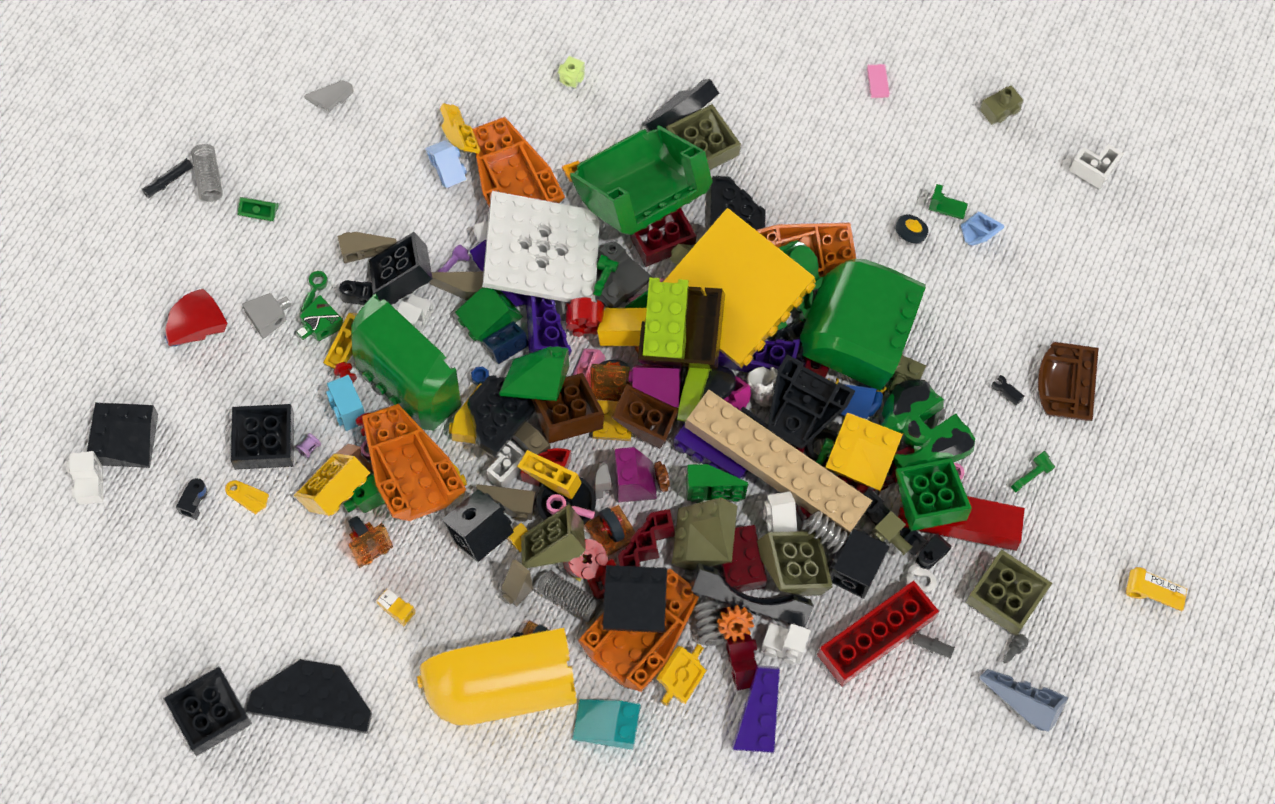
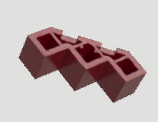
[618,509,675,567]
[719,607,757,691]

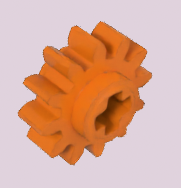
[717,605,754,642]

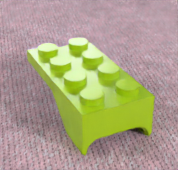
[643,277,689,359]

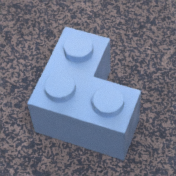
[425,140,467,188]

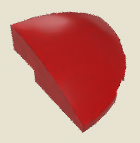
[165,289,228,346]

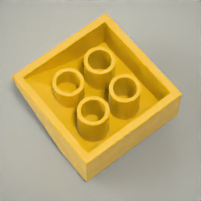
[825,413,903,491]
[293,453,370,516]

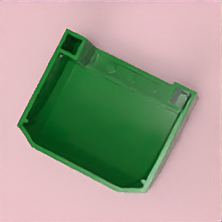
[570,126,712,235]
[800,259,926,391]
[351,294,462,431]

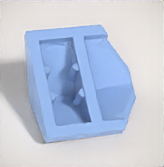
[961,212,1004,246]

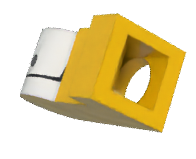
[376,589,416,627]

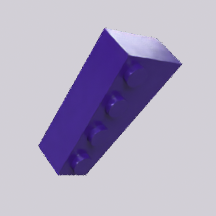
[525,295,572,356]
[718,339,800,373]
[732,665,780,753]

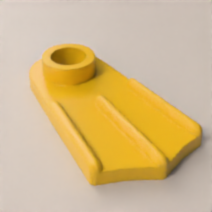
[225,480,269,515]

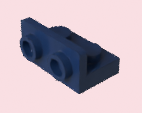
[482,321,529,364]

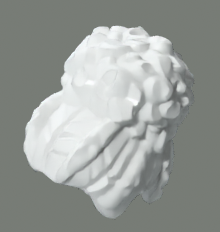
[747,367,778,407]

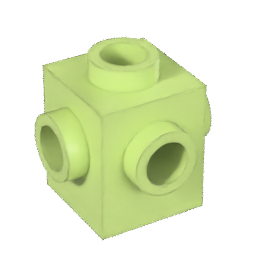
[558,56,585,88]

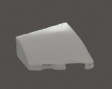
[304,80,354,112]
[594,461,611,499]

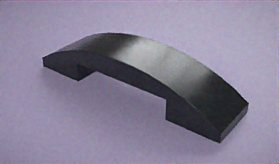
[863,488,928,556]

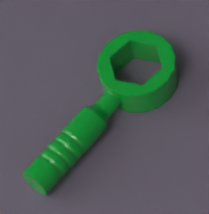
[300,271,328,312]

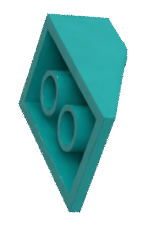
[572,699,641,750]

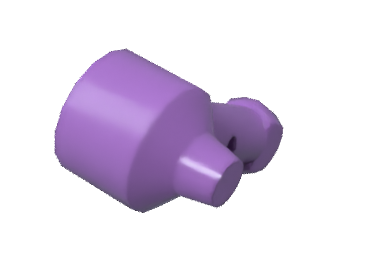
[437,245,471,272]

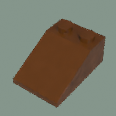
[612,384,679,449]

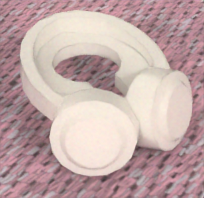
[905,563,936,593]

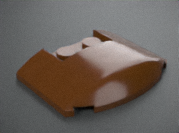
[1038,342,1099,421]

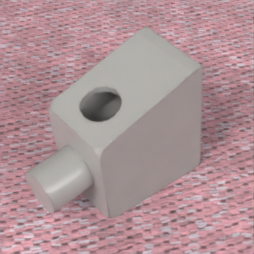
[242,293,292,339]

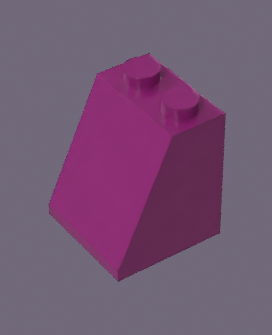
[629,365,682,407]
[614,447,657,503]

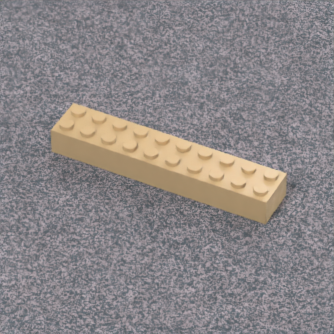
[685,390,872,538]

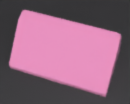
[573,348,605,388]

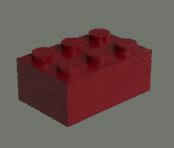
[630,207,697,267]
[720,525,767,592]

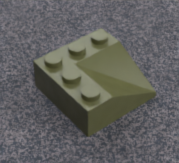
[666,104,741,170]
[672,498,738,571]
[521,504,586,568]
[757,531,833,596]
[965,549,1052,636]

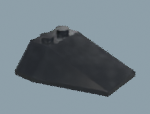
[767,354,855,450]

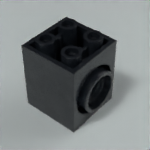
[442,489,514,562]
[830,528,890,599]

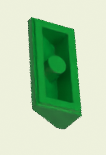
[237,197,279,221]

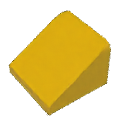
[507,523,528,553]

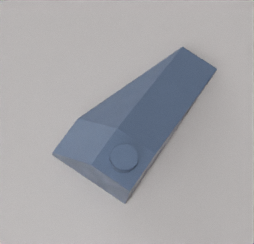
[980,669,1069,732]

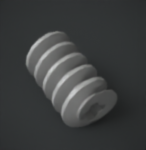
[802,511,847,553]
[694,601,725,646]

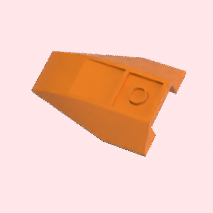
[472,117,565,208]
[756,222,856,277]
[362,404,466,521]
[578,568,699,692]

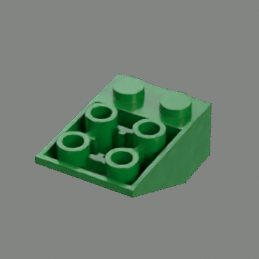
[686,464,748,503]

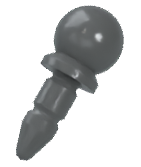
[1003,634,1029,664]

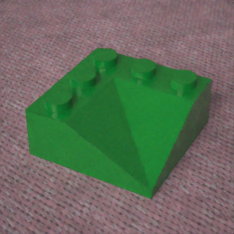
[896,458,972,531]

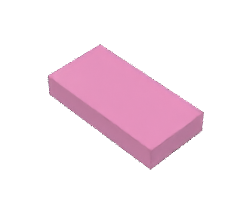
[867,64,889,98]

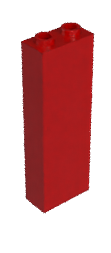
[898,496,1025,551]

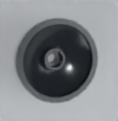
[680,365,736,399]
[537,477,596,525]

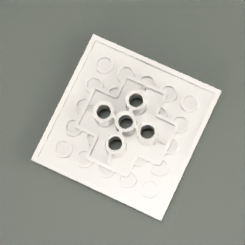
[482,191,600,303]

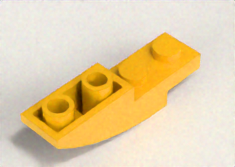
[440,103,480,154]

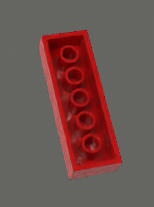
[817,580,940,687]

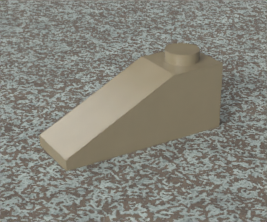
[337,232,397,264]
[429,272,484,300]
[512,421,551,455]
[476,484,536,522]
[501,559,533,607]

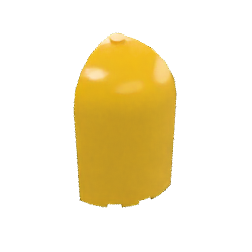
[417,628,577,725]

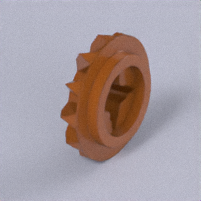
[654,461,670,492]

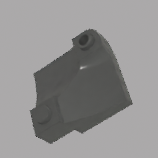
[595,241,652,308]

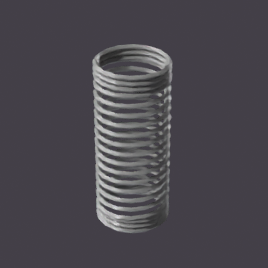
[191,144,223,202]
[538,570,601,622]

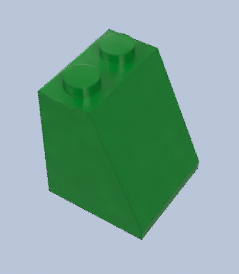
[455,287,523,343]

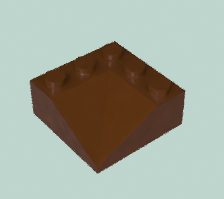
[532,373,604,444]

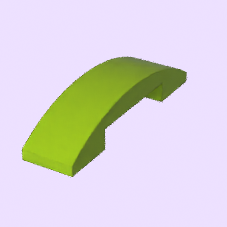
[677,367,712,422]

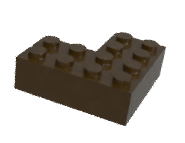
[638,286,725,369]

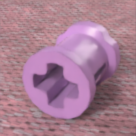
[295,433,321,459]

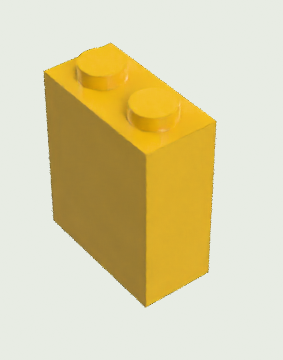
[597,308,647,346]

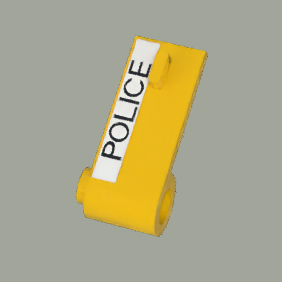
[1126,567,1187,611]

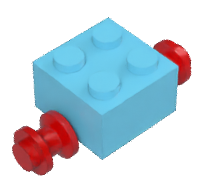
[326,362,370,436]

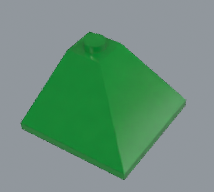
[500,346,570,401]

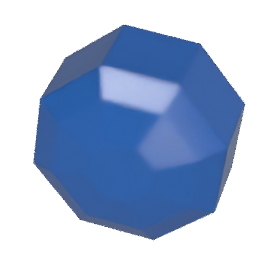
[471,366,489,386]

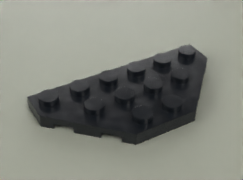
[710,176,766,230]
[467,375,535,457]
[246,659,372,734]

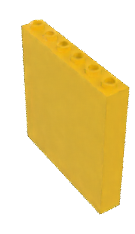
[663,208,816,368]

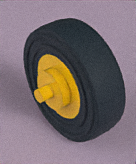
[895,214,929,244]

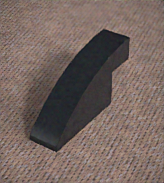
[644,79,720,131]

